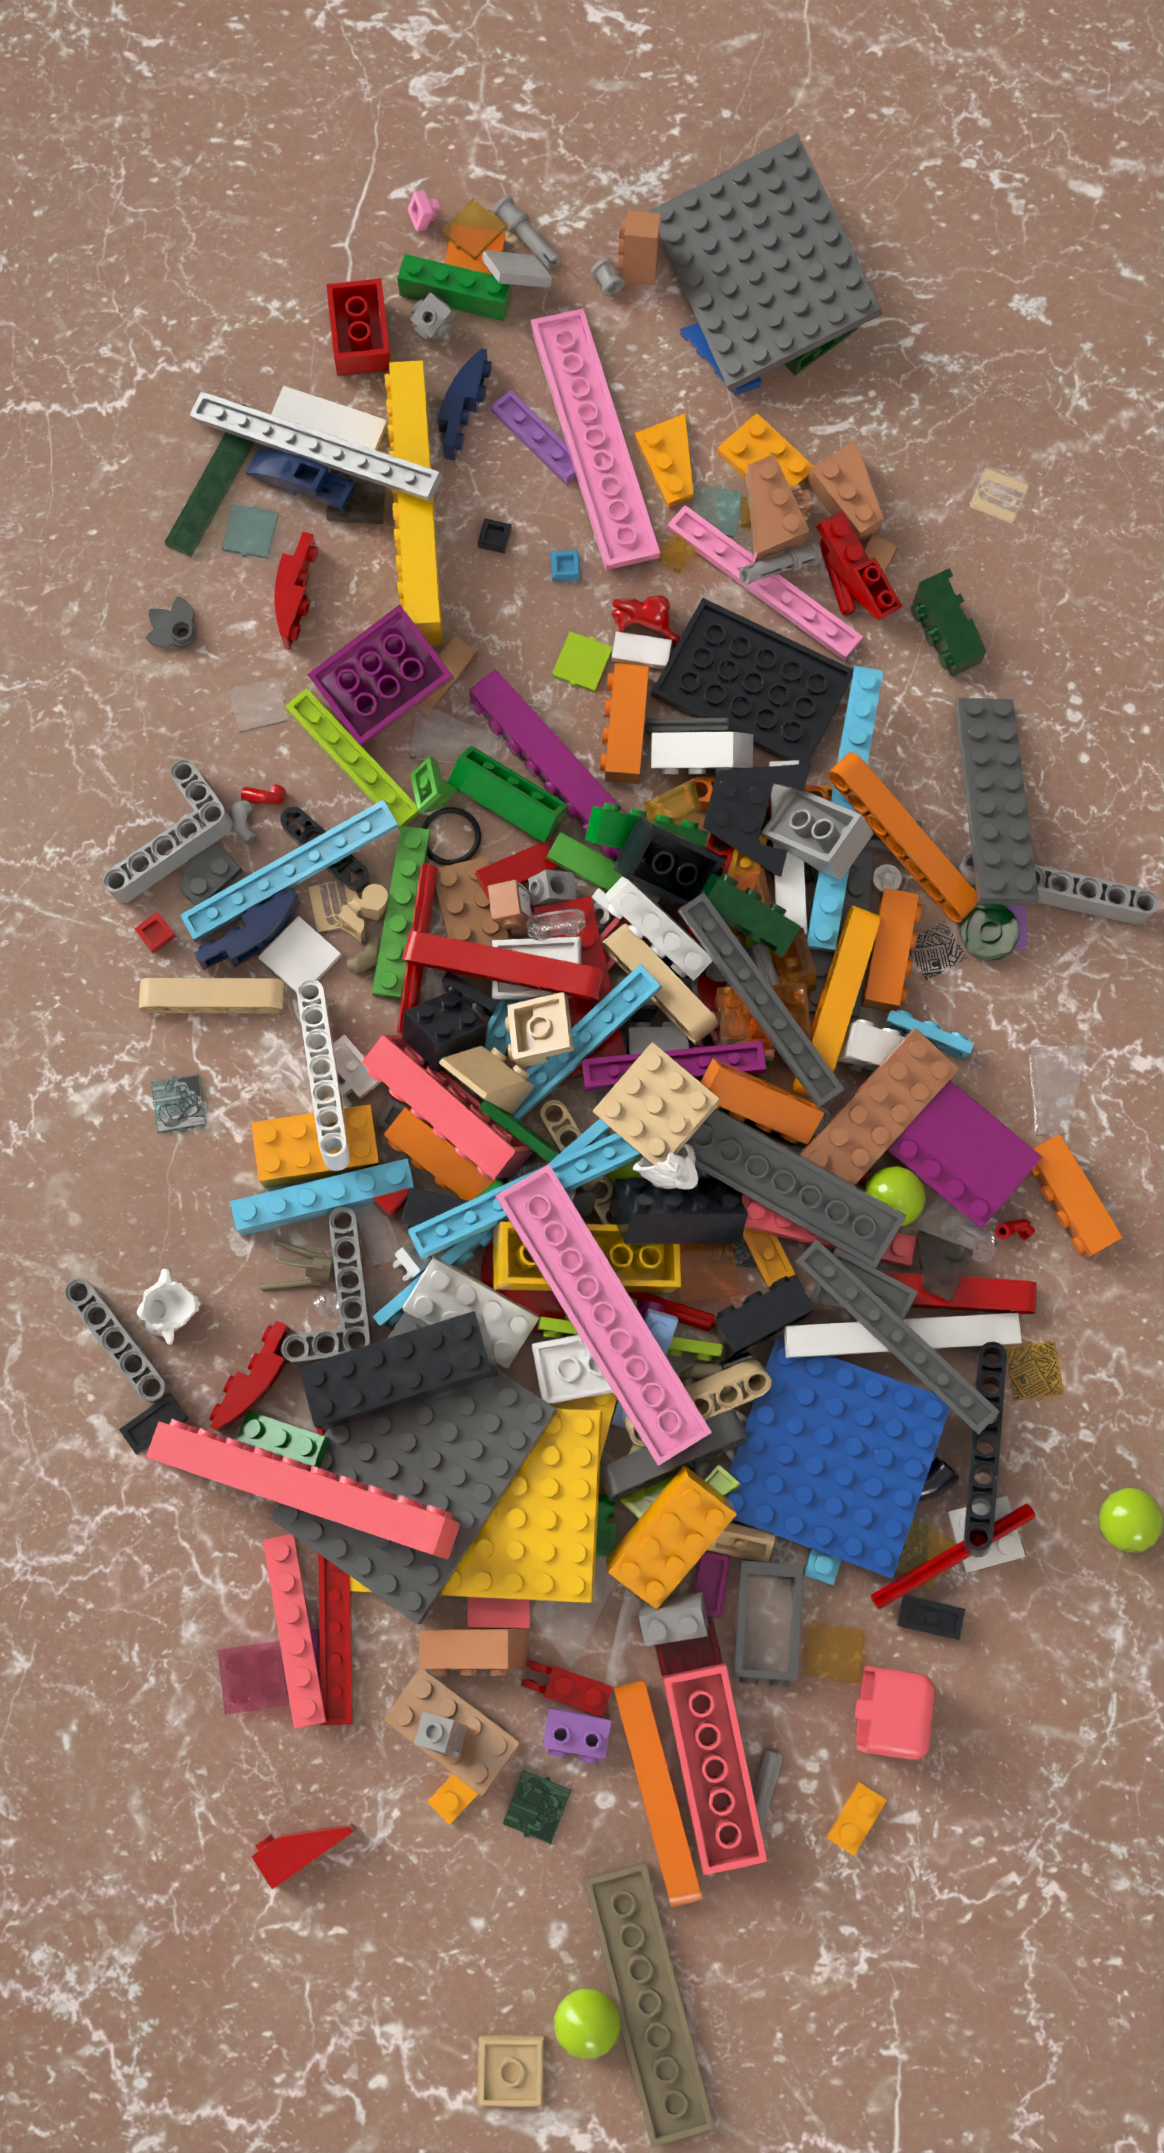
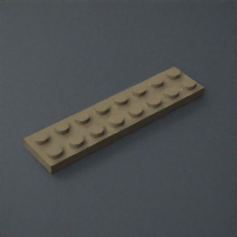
[584,1862,715,2147]

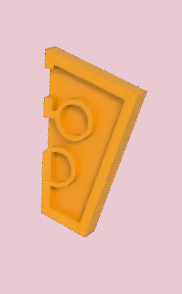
[634,413,693,509]

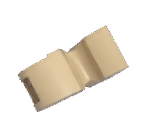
[338,884,388,944]

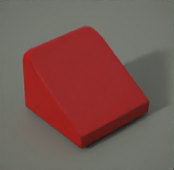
[373,1189,409,1219]

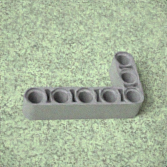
[103,759,233,903]
[282,1207,372,1365]

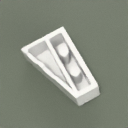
[651,732,753,774]
[837,1019,905,1072]

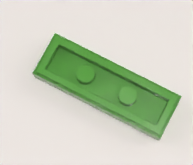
[545,832,622,892]

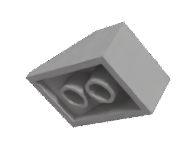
[762,789,874,880]

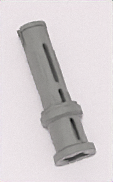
[493,195,561,270]
[739,540,821,585]

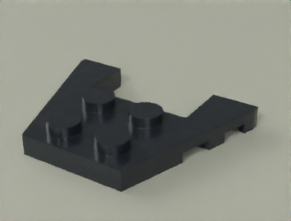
[703,764,810,877]

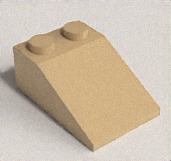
[439,1046,535,1114]

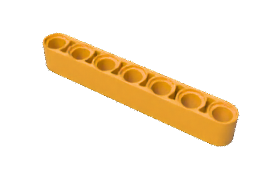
[792,905,881,1098]

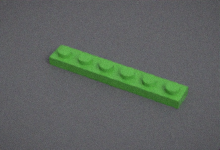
[372,826,430,1000]

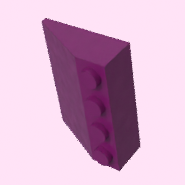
[307,604,455,747]
[888,1080,1042,1229]

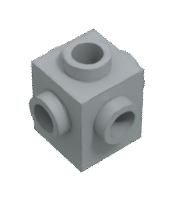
[410,292,457,340]

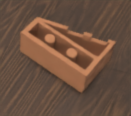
[618,210,661,285]
[807,440,883,545]
[745,454,810,563]
[419,1628,529,1675]

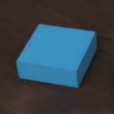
[550,550,580,582]

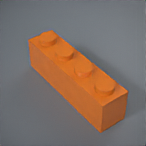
[600,663,649,784]
[861,888,922,1012]
[700,1058,825,1144]
[384,1105,504,1201]
[1029,1134,1123,1259]

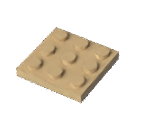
[592,1042,721,1165]

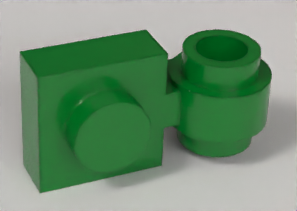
[596,1494,617,1555]

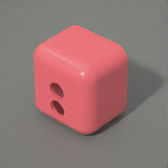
[855,1665,935,1760]

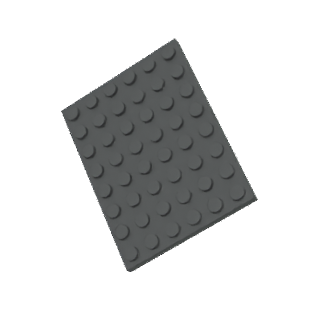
[649,133,882,392]
[270,1312,558,1624]

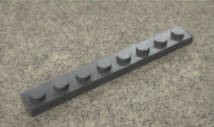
[678,893,845,1108]
[795,1239,1000,1435]

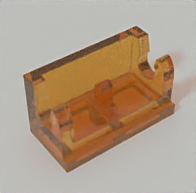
[771,927,816,996]

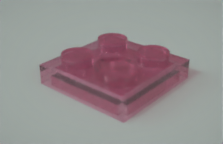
[217,1641,289,1714]

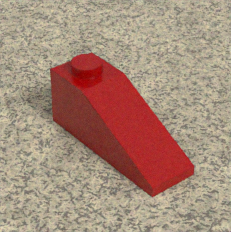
[251,1824,356,1890]

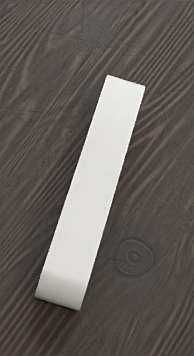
[297,979,351,1171]

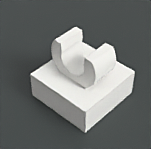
[591,888,614,925]
[393,1243,431,1281]

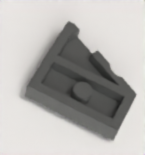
[179,843,243,906]

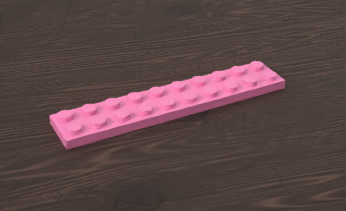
[530,309,660,571]
[495,1164,712,1466]

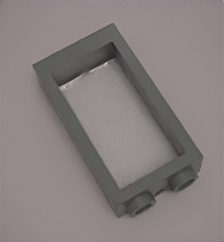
[732,1560,804,1687]

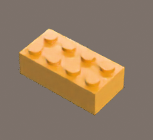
[251,1104,381,1187]
[605,1465,737,1610]

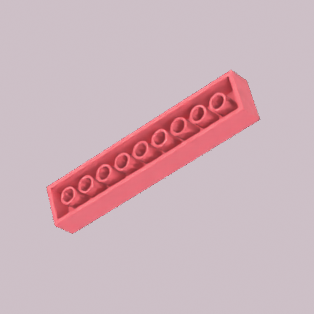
[146,1419,461,1560]

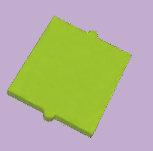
[552,631,613,692]

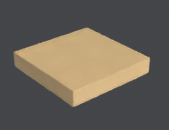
[477,2035,544,2107]

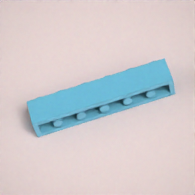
[230,1159,415,1236]

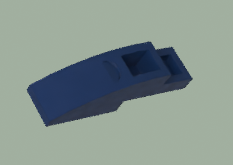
[438,348,492,460]
[246,449,356,512]
[194,889,300,970]

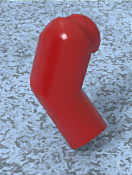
[241,784,286,805]
[995,1218,1035,1240]

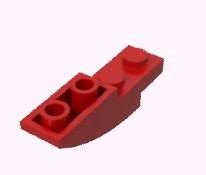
[816,511,903,620]
[274,532,318,650]
[209,1320,290,1432]

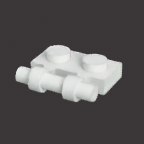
[307,1034,380,1108]

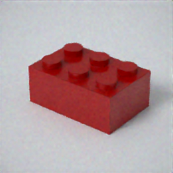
[326,278,391,376]

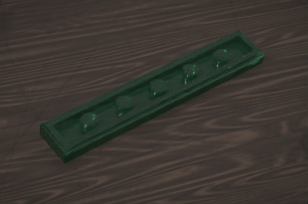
[165,404,255,557]

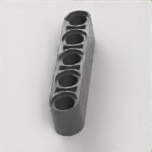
[599,1410,748,1502]

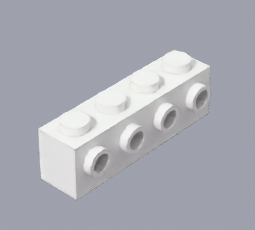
[604,876,713,981]

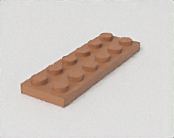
[799,1028,959,1185]

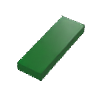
[480,1100,559,1163]

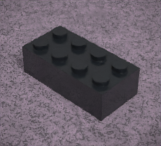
[609,1177,748,1244]

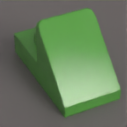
[410,756,458,813]

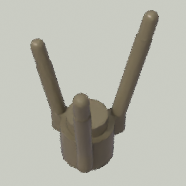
[260,1240,332,1291]

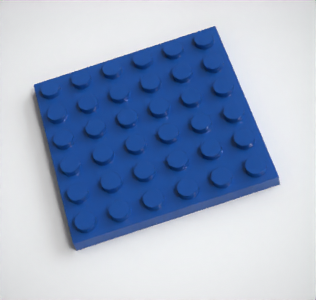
[725,1337,950,1578]

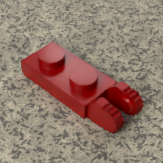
[521,1659,613,1717]

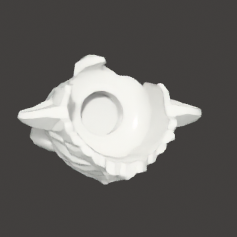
[633,1144,698,1190]
[137,1268,201,1345]

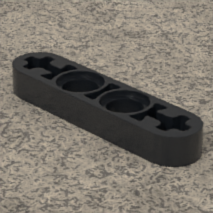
[280,807,370,892]

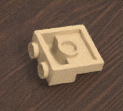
[505,992,574,1068]

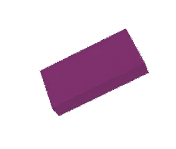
[693,1551,731,1618]

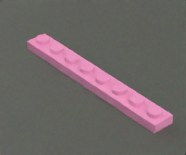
[667,505,863,661]

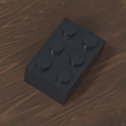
[612,815,725,906]
[712,1276,815,1359]

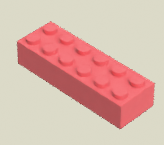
[361,1035,533,1180]
[662,1663,767,1875]

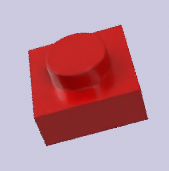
[134,911,177,954]

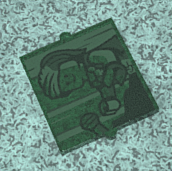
[502,1770,571,1844]

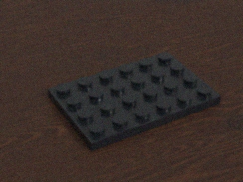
[651,597,853,764]

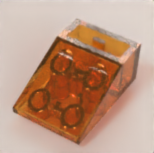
[714,983,812,1051]

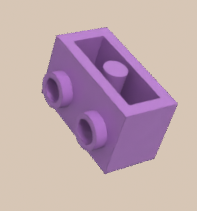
[542,1707,612,1764]

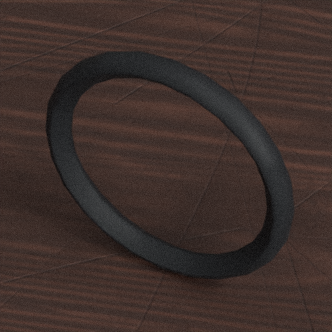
[422,807,481,865]

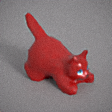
[611,595,680,645]

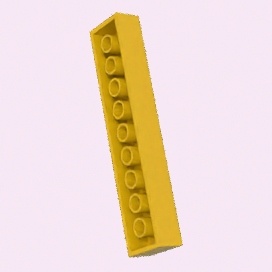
[385,360,443,646]

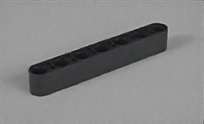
[963,1342,1007,1557]

